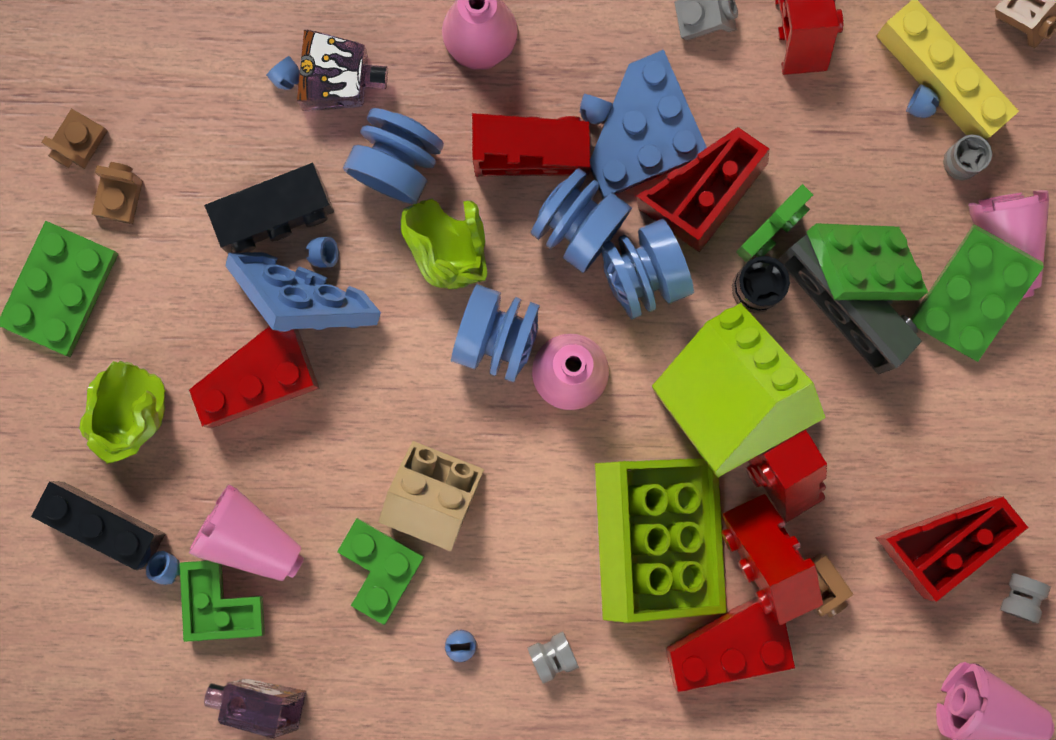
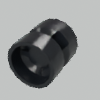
[732,256,790,313]

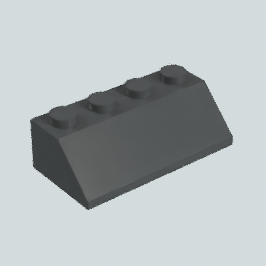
[778,234,922,374]

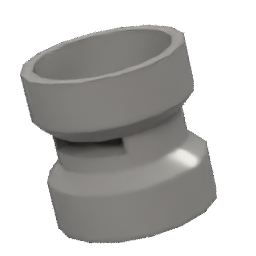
[943,134,992,180]
[1000,573,1051,624]
[527,632,579,684]

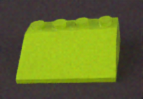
[652,303,826,477]
[595,458,726,623]

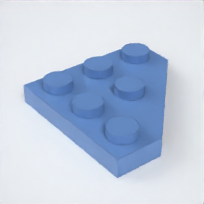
[590,50,707,199]
[225,252,381,331]

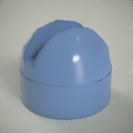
[266,56,300,90]
[906,84,940,118]
[580,94,613,124]
[306,237,339,268]
[146,551,180,585]
[445,630,476,662]

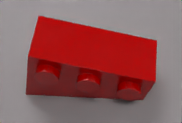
[775,0,844,75]
[472,113,590,177]
[636,127,770,253]
[189,326,320,428]
[745,429,827,523]
[721,494,823,626]
[875,496,1029,602]
[666,597,795,692]

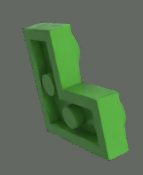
[736,184,813,263]
[337,518,425,625]
[180,560,265,642]

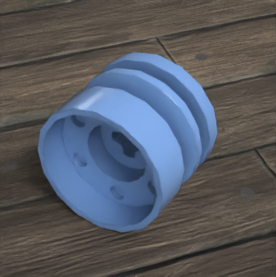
[343,108,444,204]
[531,168,632,273]
[601,219,694,320]
[451,284,540,382]

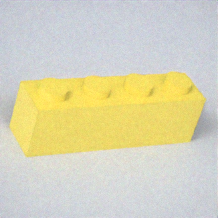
[876,0,1019,140]

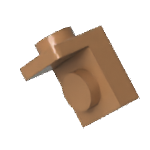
[995,0,1056,48]
[41,108,108,169]
[92,162,143,225]
[811,553,854,617]

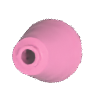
[442,0,517,70]
[968,190,1049,298]
[532,334,609,410]
[189,484,304,581]
[936,662,1054,740]

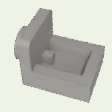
[674,0,738,40]

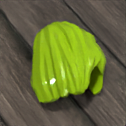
[401,198,488,289]
[79,361,165,464]

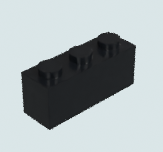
[204,162,334,253]
[31,481,166,570]

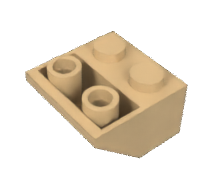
[378,441,484,551]

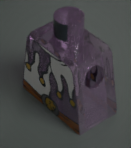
[297,30,388,111]
[204,679,306,739]

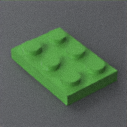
[0,221,119,357]
[807,223,928,300]
[910,224,1044,362]

